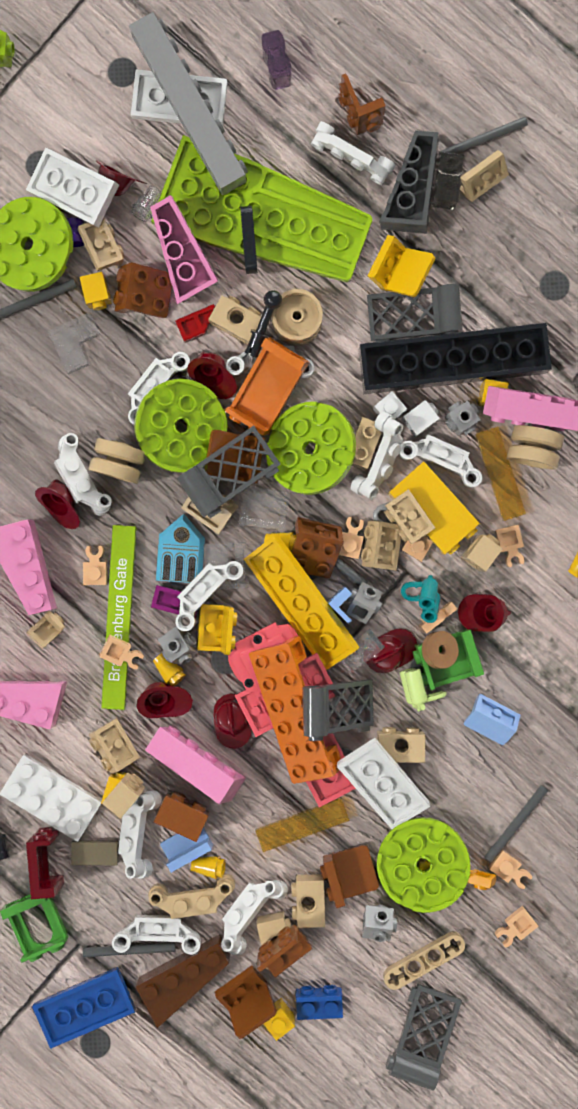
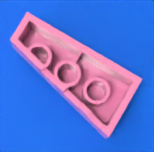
[150,195,218,304]
[483,386,578,431]
[0,519,57,615]
[0,681,68,729]
[145,726,246,804]

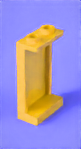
[387,461,480,555]

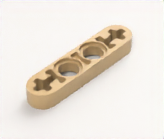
[383,931,465,990]

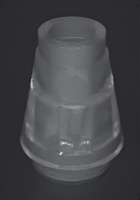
[131,185,161,222]

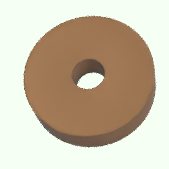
[422,631,459,669]

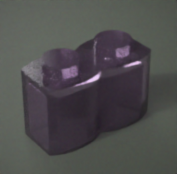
[262,30,291,90]

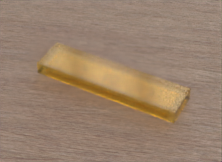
[475,427,526,521]
[255,798,350,852]

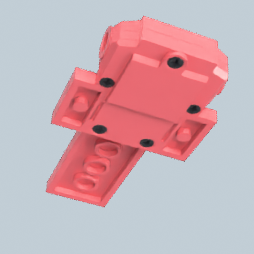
[228,621,356,807]

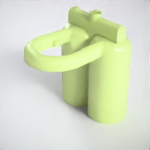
[399,668,447,712]

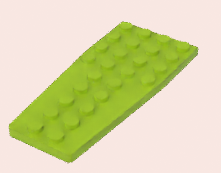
[151,135,372,283]

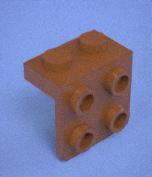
[338,73,386,135]
[113,262,172,318]
[205,429,265,484]
[320,845,379,908]
[214,965,277,1039]

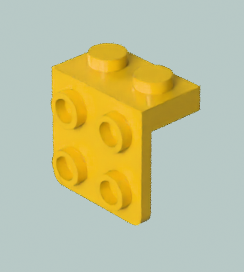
[367,235,435,297]
[196,604,237,655]

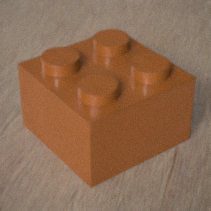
[154,791,209,842]

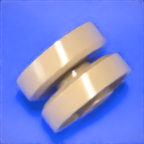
[272,289,323,346]
[506,425,565,470]
[88,438,146,484]

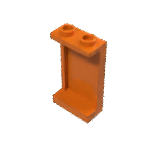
[225,338,310,435]

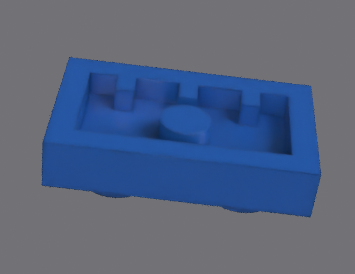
[296,985,343,1020]

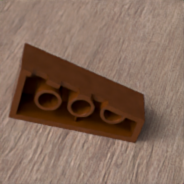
[136,934,231,1028]

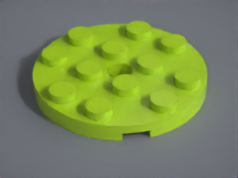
[0,197,73,292]
[134,379,227,473]
[266,401,356,495]
[377,817,470,913]

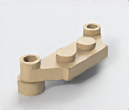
[148,874,235,919]

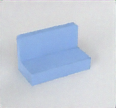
[328,586,352,624]
[464,694,520,745]
[160,827,213,873]

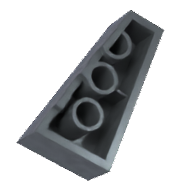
[380,130,439,234]

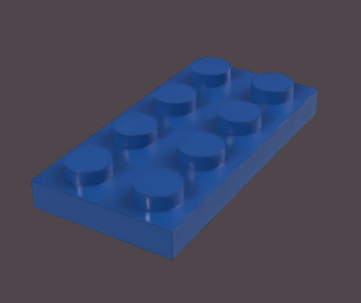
[32,967,136,1049]

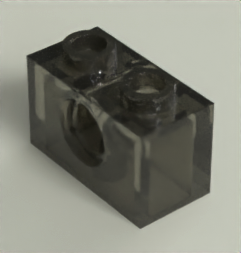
[432,152,464,210]

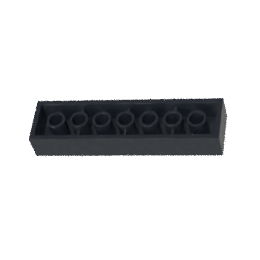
[358,323,552,395]

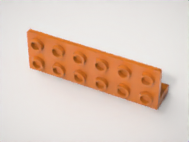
[249,635,341,784]

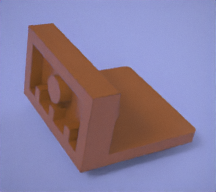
[291,517,344,578]
[257,924,312,978]

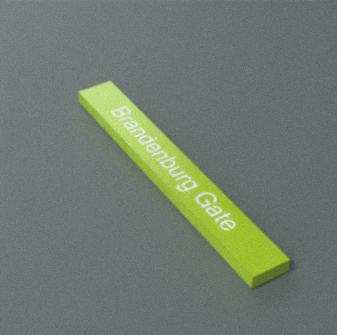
[101,525,137,710]

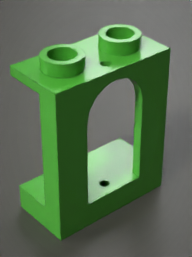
[0,894,69,963]

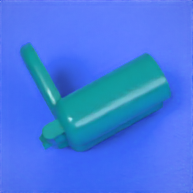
[401,575,441,623]

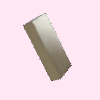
[71,840,119,866]

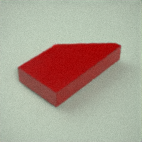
[175,304,215,343]

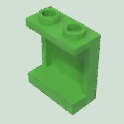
[413,629,484,691]

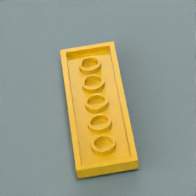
[244,533,360,670]

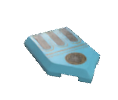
[156,514,205,583]

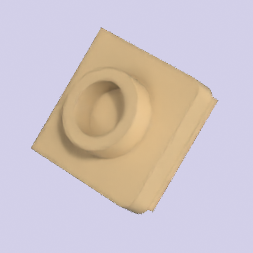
[26,611,65,650]

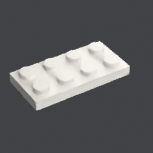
[131,69,228,126]
[26,148,119,228]
[337,738,430,829]
[0,754,102,842]

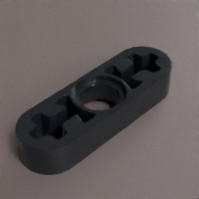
[240,206,258,274]

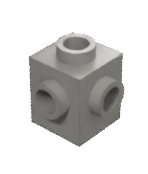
[445,401,481,436]
[346,582,383,624]
[158,627,198,665]
[362,905,397,942]

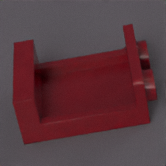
[26,827,64,900]

